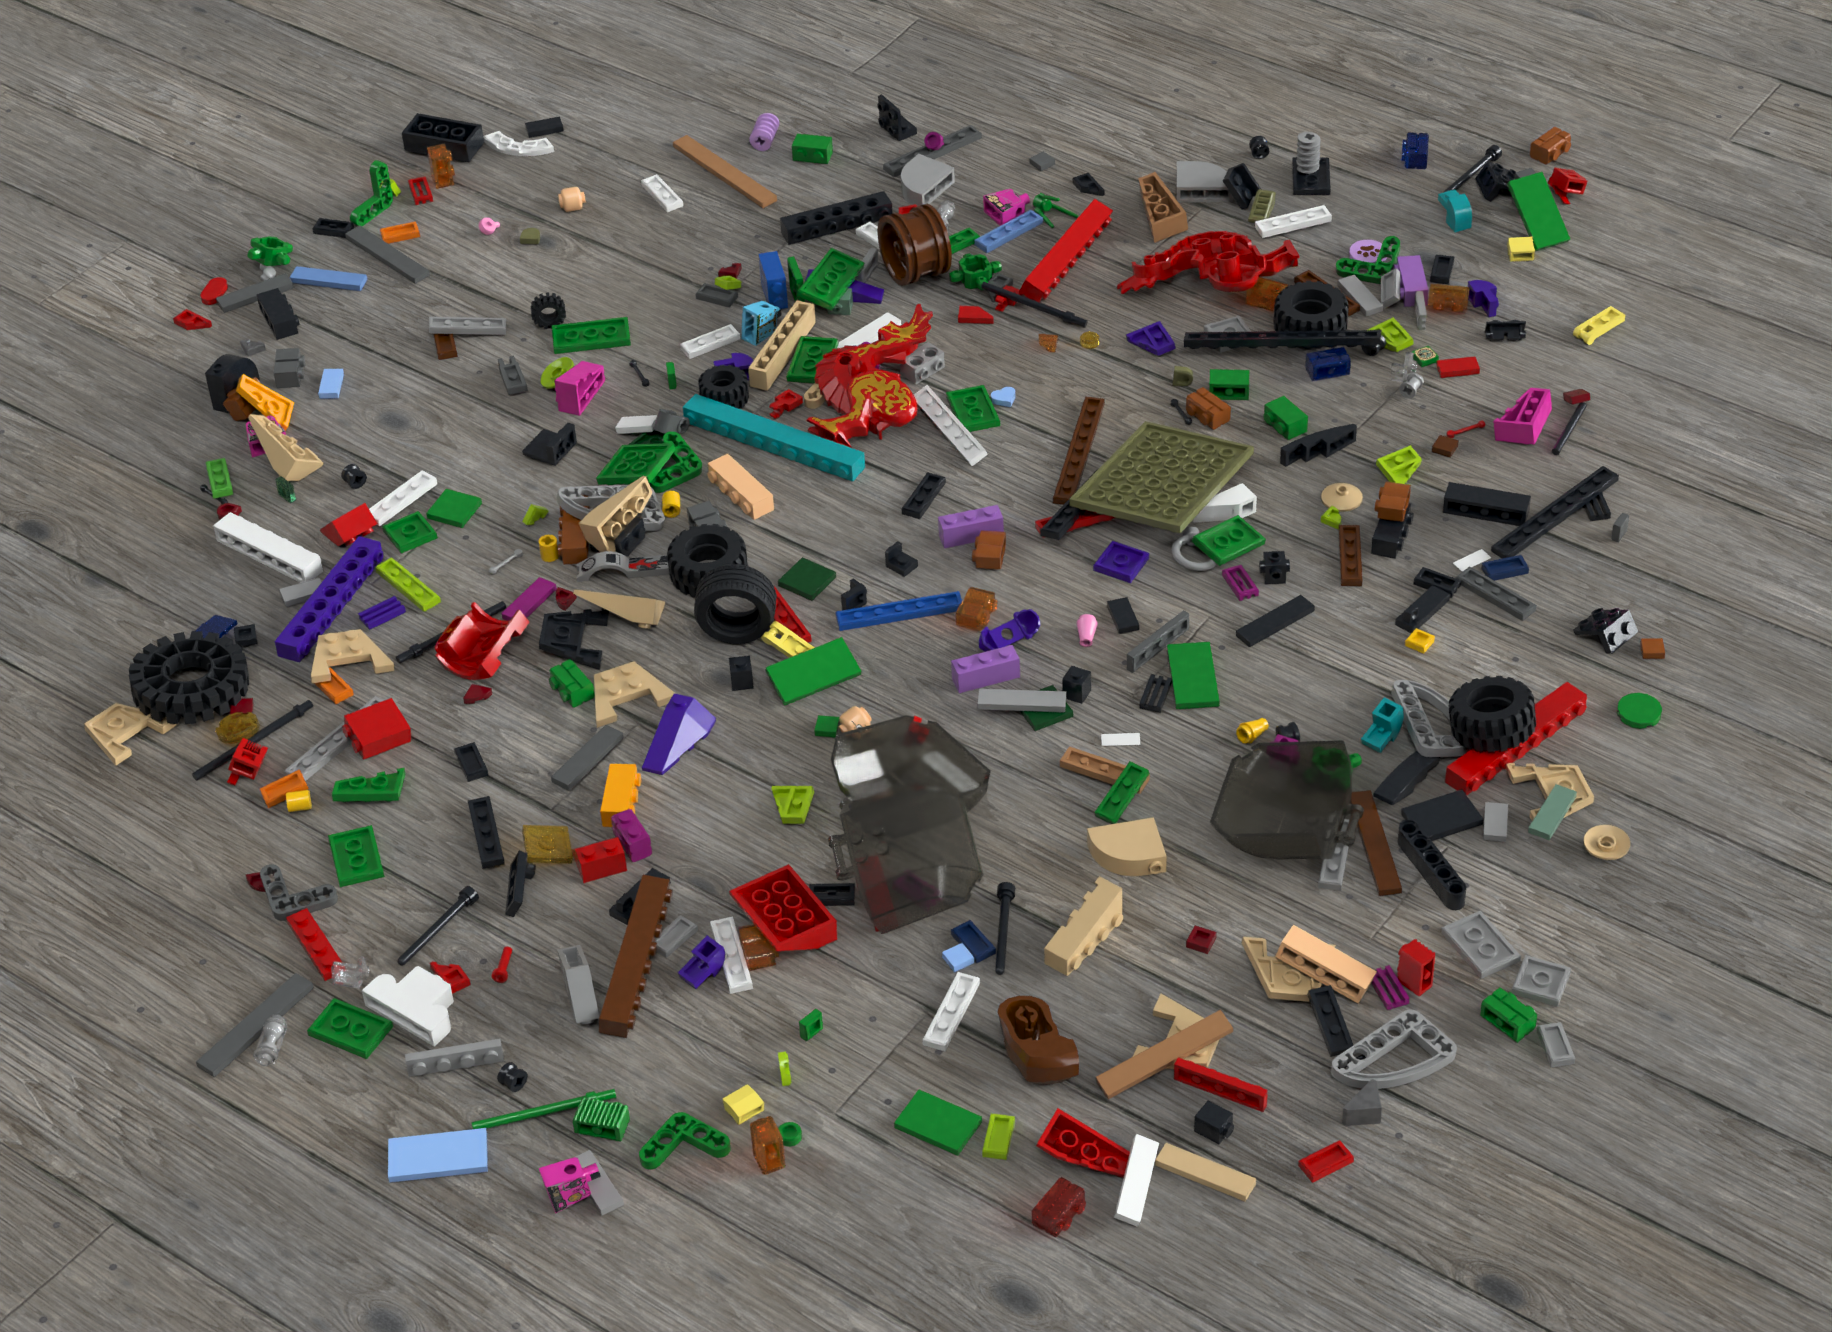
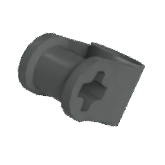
[653,409,690,434]

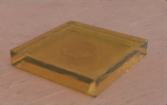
[522,825,573,864]

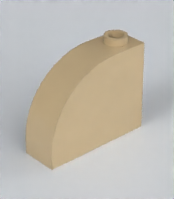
[1087,817,1167,876]

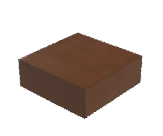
[1432,435,1459,458]

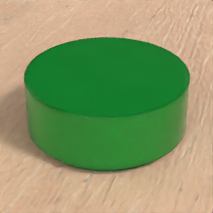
[777,1122,802,1147]

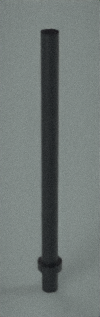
[192,700,313,781]

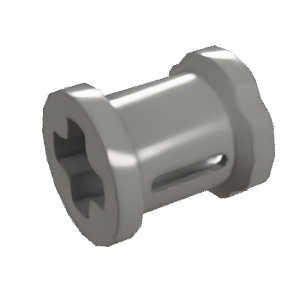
[1399,373,1424,398]

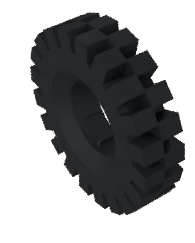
[129,631,249,724]

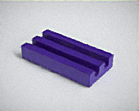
[358,596,406,630]

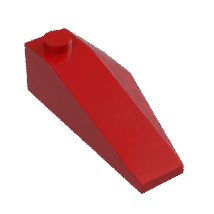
[1036,1108,1130,1178]

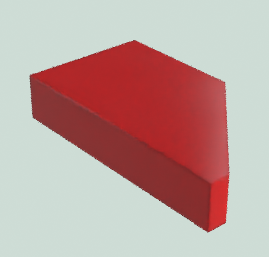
[958,306,994,324]
[173,309,212,330]
[430,961,471,994]

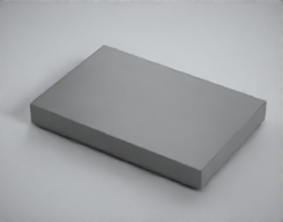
[1441,910,1521,979]

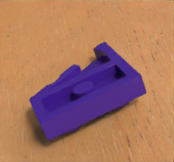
[1126,321,1176,356]

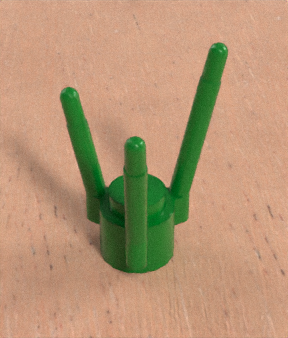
[1033,193,1078,228]

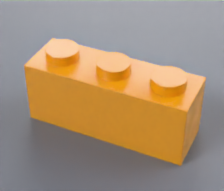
[600,764,641,827]

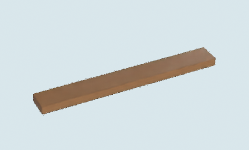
[673,135,777,208]

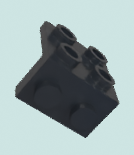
[590,516,645,557]
[1573,608,1638,654]

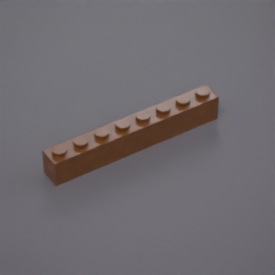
[599,875,673,1038]

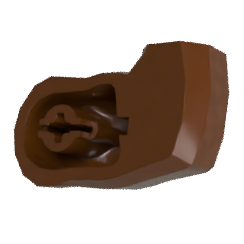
[997,996,1079,1085]

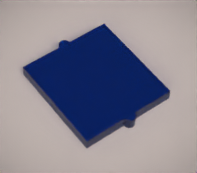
[190,615,238,639]

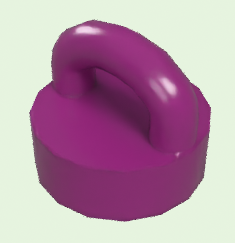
[924,132,944,150]

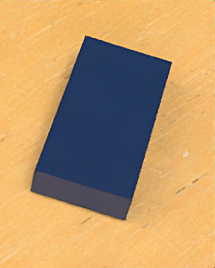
[1481,555,1529,581]
[951,920,996,964]

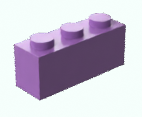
[1393,255,1429,307]
[938,505,1004,549]
[951,645,1020,693]

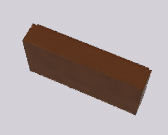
[433,334,458,360]

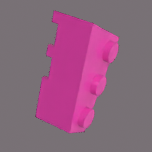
[554,361,605,416]
[1493,388,1552,445]

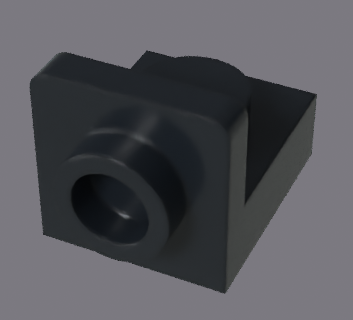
[885,541,918,577]
[841,578,867,610]

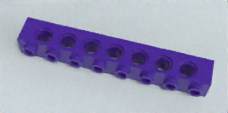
[274,536,384,663]

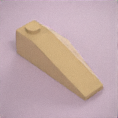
[248,414,323,482]
[579,476,653,552]
[573,590,665,629]

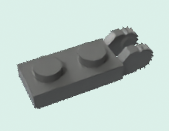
[498,355,528,395]

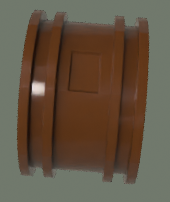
[877,204,952,286]

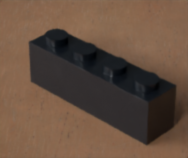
[1443,482,1531,526]

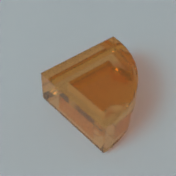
[1039,334,1058,352]

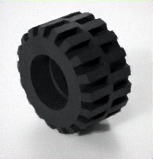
[698,365,749,409]

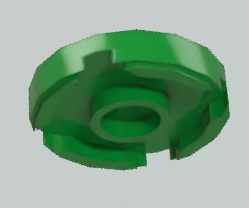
[1617,693,1662,729]

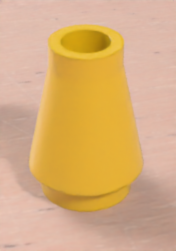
[1236,718,1269,743]

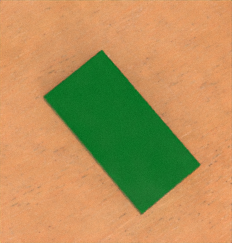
[1507,172,1570,251]
[797,248,865,311]
[552,317,631,354]
[765,637,862,706]
[1167,642,1220,709]

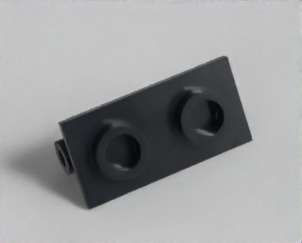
[1484,320,1526,341]

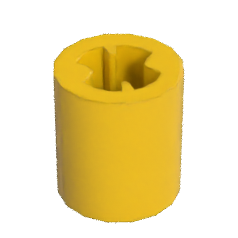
[662,491,680,518]
[538,534,559,562]
[286,790,312,812]

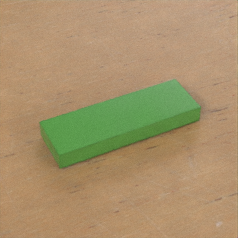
[205,458,233,499]

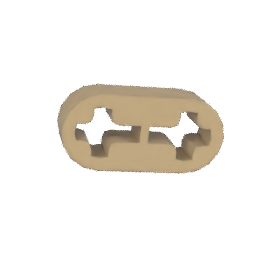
[804,383,825,409]

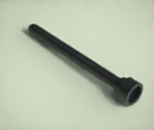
[1444,145,1502,192]
[995,882,1016,975]
[397,886,479,966]

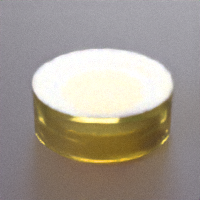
[1080,331,1100,349]

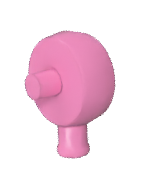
[478,218,500,235]

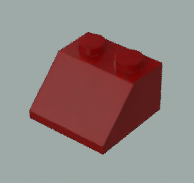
[320,503,378,547]
[571,837,627,883]

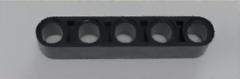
[1398,819,1467,911]

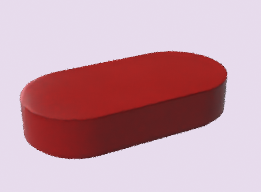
[200,277,228,305]

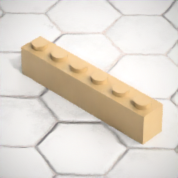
[748,300,816,391]

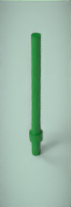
[472,1089,616,1129]

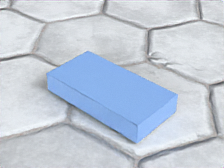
[318,369,344,399]

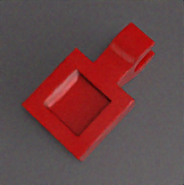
[995,285,1023,312]
[769,389,803,419]

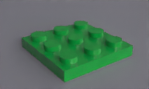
[596,443,676,486]

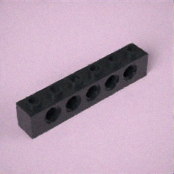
[780,191,893,245]

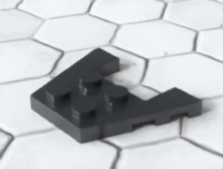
[539,608,609,670]

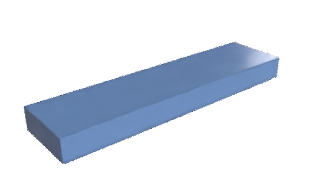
[975,210,1043,253]
[290,266,367,291]

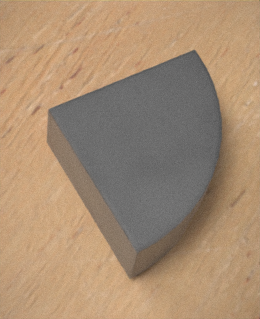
[240,339,266,356]

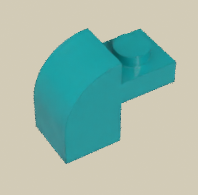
[1438,190,1472,232]
[1361,697,1404,753]

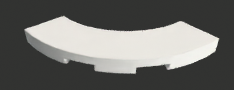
[483,131,554,156]

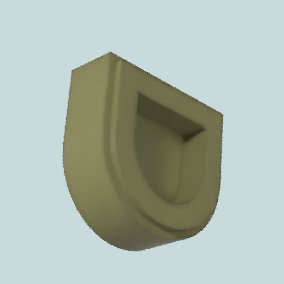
[520,228,540,244]
[1172,366,1193,386]

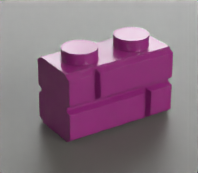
[611,809,652,862]

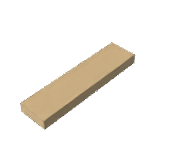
[1155,1143,1256,1202]

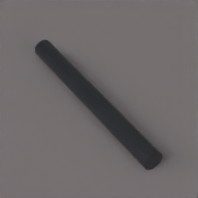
[1552,402,1587,455]

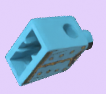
[741,301,782,346]

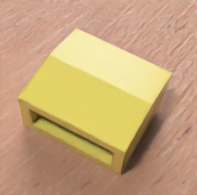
[1507,237,1535,262]
[722,1084,764,1125]

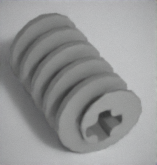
[1296,132,1321,174]

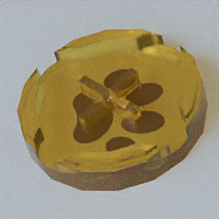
[216,712,260,744]

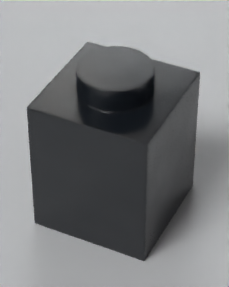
[729,655,754,691]
[1062,665,1091,704]
[1194,1100,1234,1144]

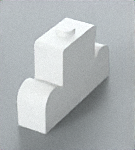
[362,966,454,1047]

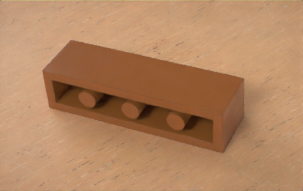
[558,495,590,565]

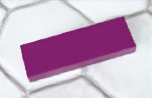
[501,577,557,621]

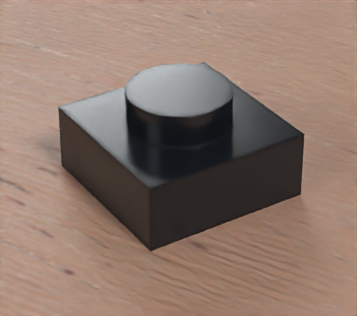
[234,624,258,647]

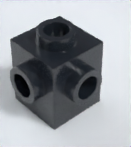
[1259,551,1290,585]

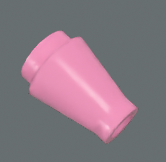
[1076,614,1098,647]

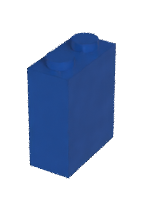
[758,251,788,309]

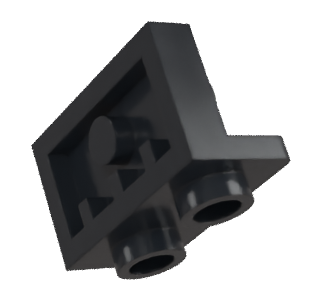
[1223,163,1262,209]

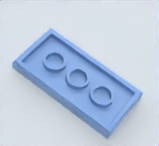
[388,1128,488,1183]

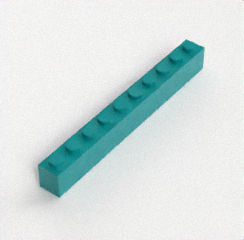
[683,394,865,482]

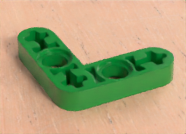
[350,160,393,227]
[1336,236,1400,284]
[650,431,702,493]
[639,1112,731,1170]

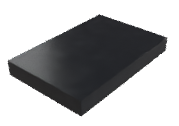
[1292,157,1331,195]
[1401,789,1484,841]

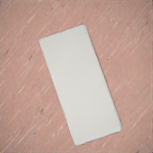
[1453,549,1491,571]
[1101,733,1140,746]

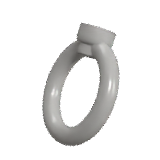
[1172,527,1217,571]

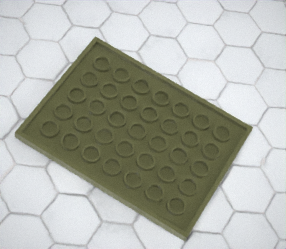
[1069,421,1254,533]

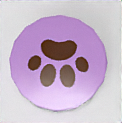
[1349,240,1387,263]

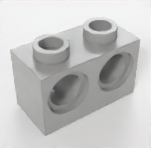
[900,342,945,384]

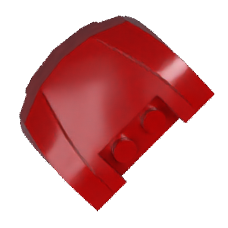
[435,602,529,680]

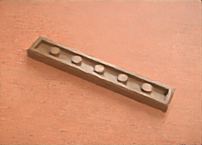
[1096,1010,1233,1099]

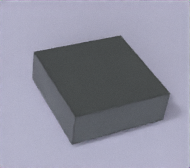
[1029,151,1055,171]
[1611,513,1629,543]

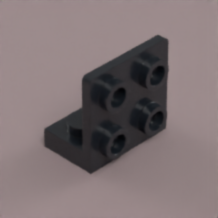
[877,94,917,141]
[1475,161,1516,202]
[522,423,577,466]

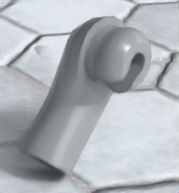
[260,264,276,281]

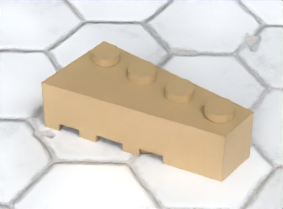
[1044,876,1123,976]

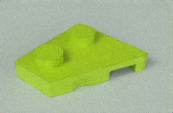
[1368,317,1414,352]
[1376,445,1422,484]
[771,786,814,824]

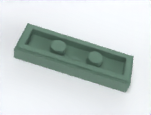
[1528,784,1577,841]

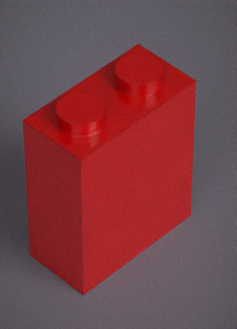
[342,698,411,760]

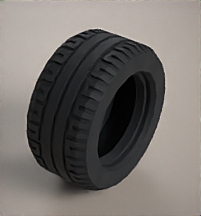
[694,564,777,644]

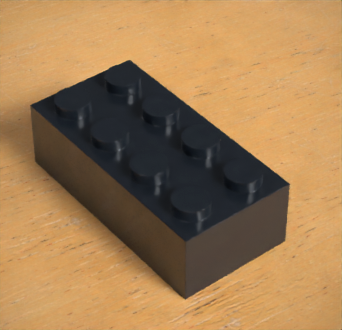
[402,113,484,162]

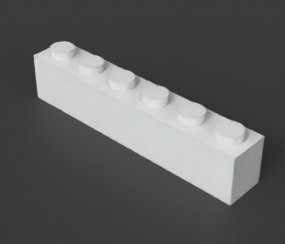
[213,512,323,583]

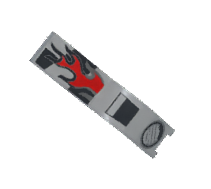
[577,551,669,582]

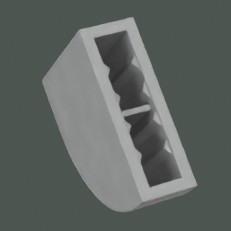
[901,154,955,206]
[1176,161,1232,202]
[557,945,600,1024]

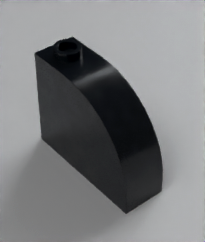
[205,354,260,413]

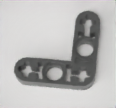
[260,864,338,921]

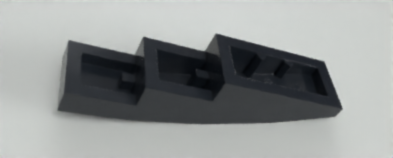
[1280,424,1357,467]
[1373,751,1440,805]

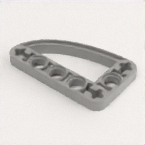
[556,485,665,531]
[1391,680,1470,757]
[1331,1009,1457,1089]

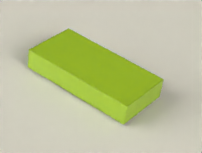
[982,1113,1015,1160]

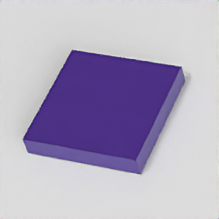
[1093,541,1149,583]

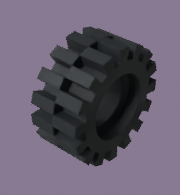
[531,292,566,329]

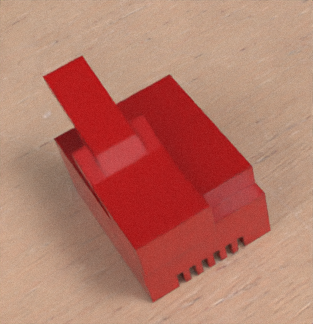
[1548,167,1588,205]
[227,738,268,786]

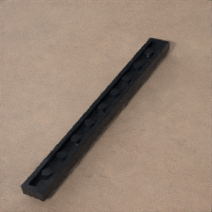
[1184,330,1382,349]

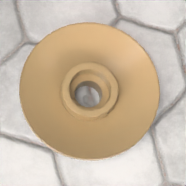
[1321,483,1363,512]
[1584,825,1630,860]

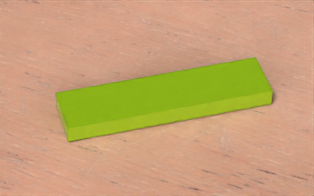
[375,557,441,612]

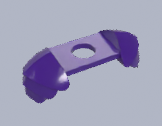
[979,609,1040,652]

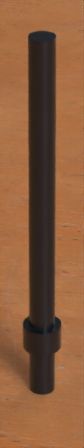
[981,282,1088,327]
[396,601,506,664]

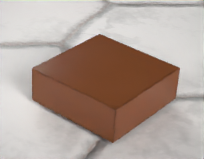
[1640,638,1665,659]

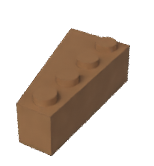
[1138,172,1188,243]

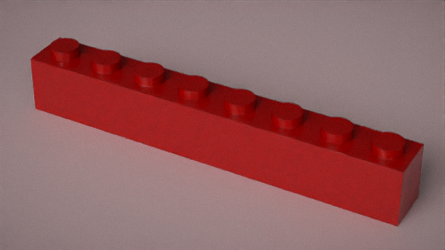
[1019,199,1113,302]
[1445,682,1587,795]

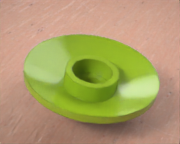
[541,357,574,389]

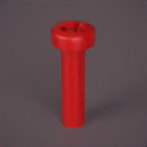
[491,946,513,983]

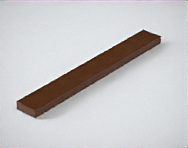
[1053,397,1105,505]

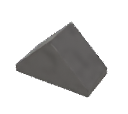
[1342,1078,1382,1126]

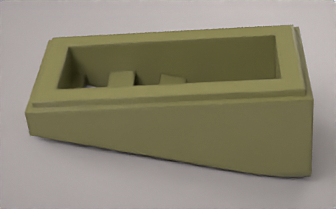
[1248,189,1276,223]

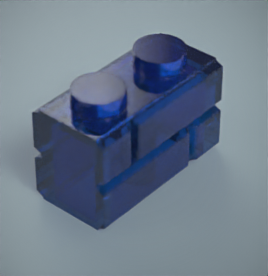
[1401,132,1429,169]
[1305,347,1351,381]

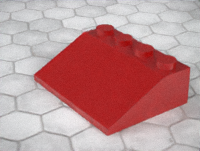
[729,864,837,951]

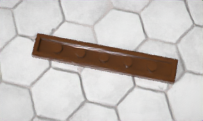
[1348,790,1402,896]

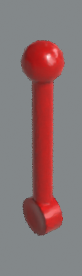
[1447,420,1486,438]

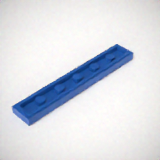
[835,591,964,631]

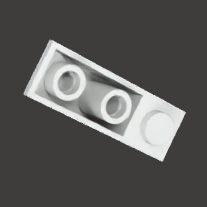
[1192,483,1257,523]

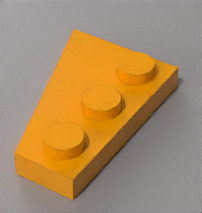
[236,374,294,431]

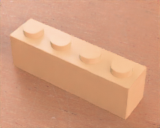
[707,454,774,520]
[1275,925,1377,1004]

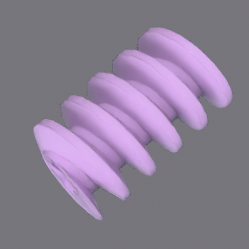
[750,113,779,151]

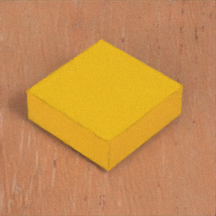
[1405,628,1435,654]

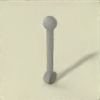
[489,549,523,574]

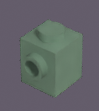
[827,288,853,315]

